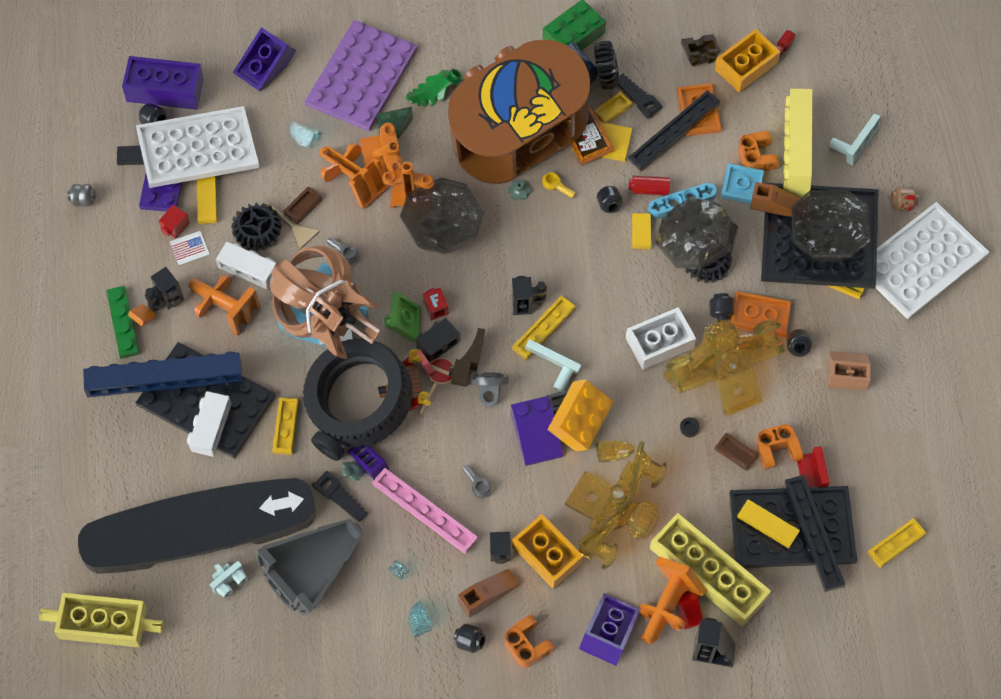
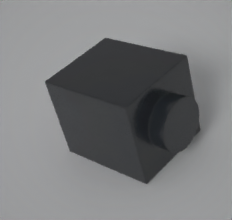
[490,532,511,564]

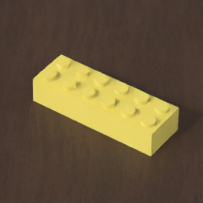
[783,89,812,199]
[650,513,771,627]

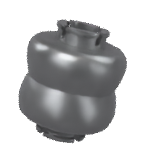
[67,184,96,207]

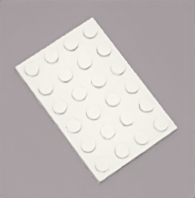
[136,106,259,188]
[876,202,989,319]

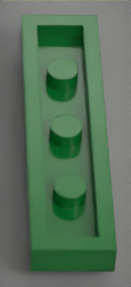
[106,285,140,359]

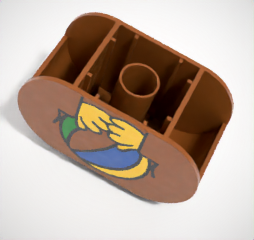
[448,40,590,184]

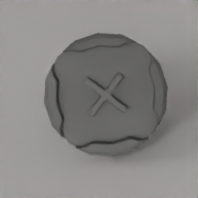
[471,372,509,406]

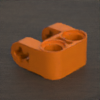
[738,131,779,171]
[757,424,803,470]
[505,615,556,668]

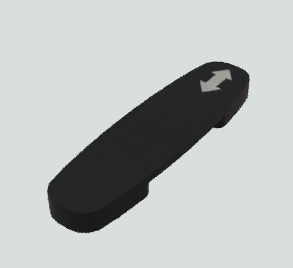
[78,478,316,574]

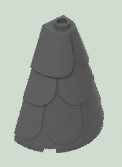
[256,519,363,615]

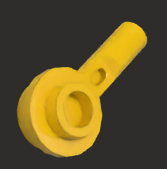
[542,172,576,199]

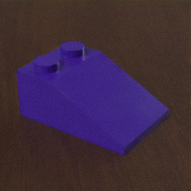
[233,27,297,91]
[511,396,563,466]
[579,593,640,666]

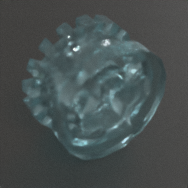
[388,560,409,580]

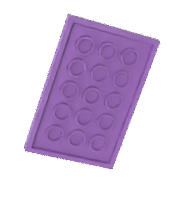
[305,20,417,131]

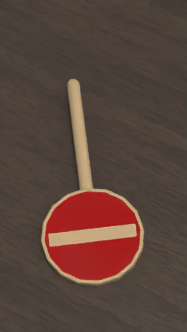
[420,358,454,414]

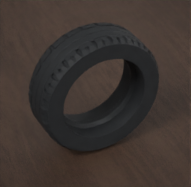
[303,338,413,447]

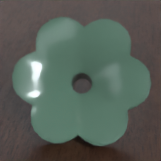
[508,180,531,200]

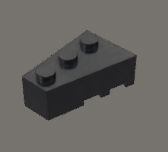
[692,618,736,667]

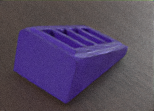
[347,446,389,480]

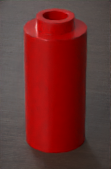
[628,175,670,196]

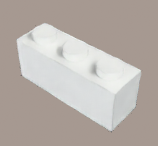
[216,242,276,290]
[187,391,231,457]

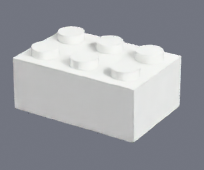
[626,307,696,370]

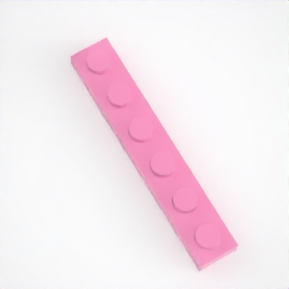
[372,468,478,554]

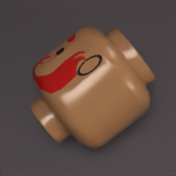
[890,187,919,211]

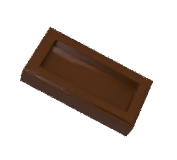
[283,186,322,224]
[715,433,758,471]

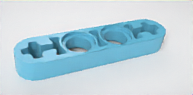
[648,183,717,218]

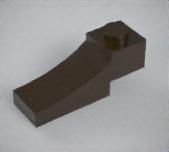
[448,328,485,387]

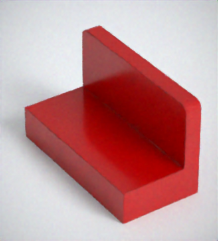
[797,446,830,487]

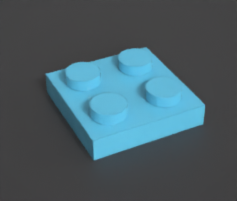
[721,163,764,204]

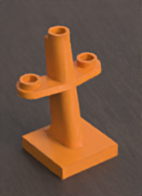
[359,123,402,172]
[319,143,389,209]
[382,162,434,212]
[188,275,261,336]
[639,556,706,645]

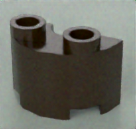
[681,34,721,66]

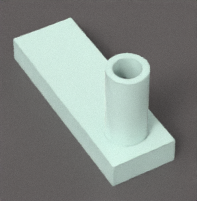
[829,114,880,166]
[525,339,581,392]

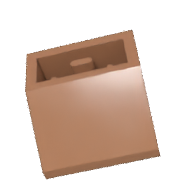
[828,351,871,391]

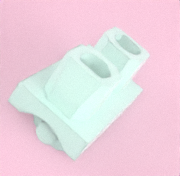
[210,561,248,599]

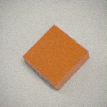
[128,304,156,326]

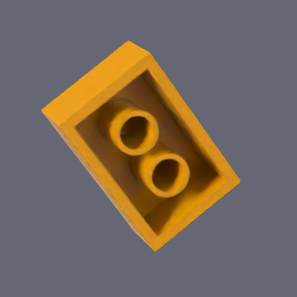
[715,29,781,93]
[547,379,614,452]
[512,514,583,589]

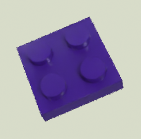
[139,174,183,212]

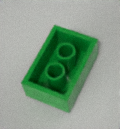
[542,0,606,50]

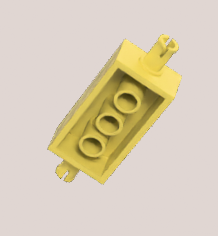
[39,593,164,648]

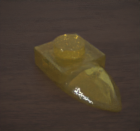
[595,441,635,462]

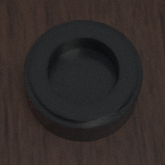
[680,417,699,438]

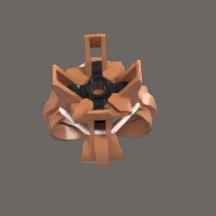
[270,245,381,359]

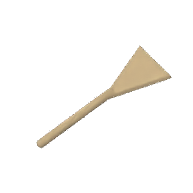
[265,201,319,250]

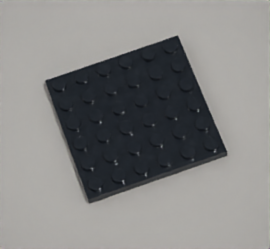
[761,183,879,289]

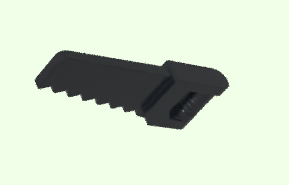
[619,73,663,119]
[311,471,368,522]

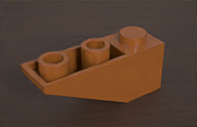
[751,182,810,219]
[458,569,520,618]

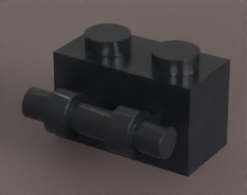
[145,267,184,312]
[512,276,547,315]

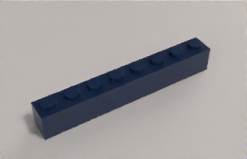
[83,351,243,398]

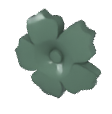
[342,461,364,482]

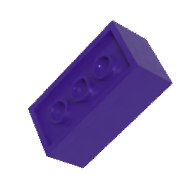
[122,56,204,110]

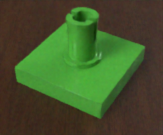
[384,292,421,342]

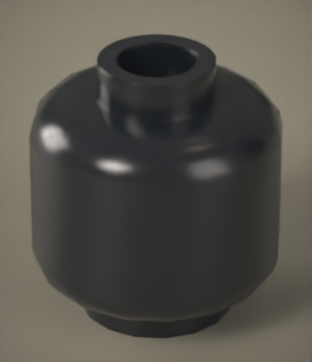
[139,103,166,124]
[596,186,623,213]
[709,293,735,322]
[786,329,812,357]
[454,623,486,653]

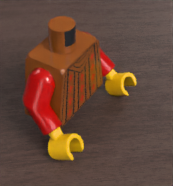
[378,349,431,411]

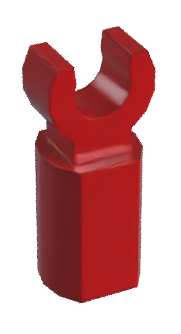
[776,30,796,59]

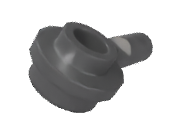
[327,237,359,264]
[462,464,492,498]

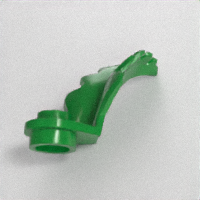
[405,68,463,107]

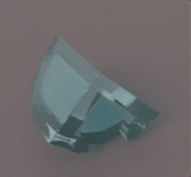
[289,121,322,148]
[408,600,433,638]

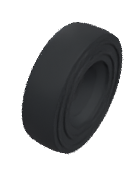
[311,431,345,461]

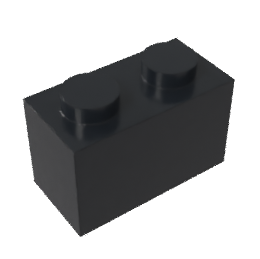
[416,318,460,363]

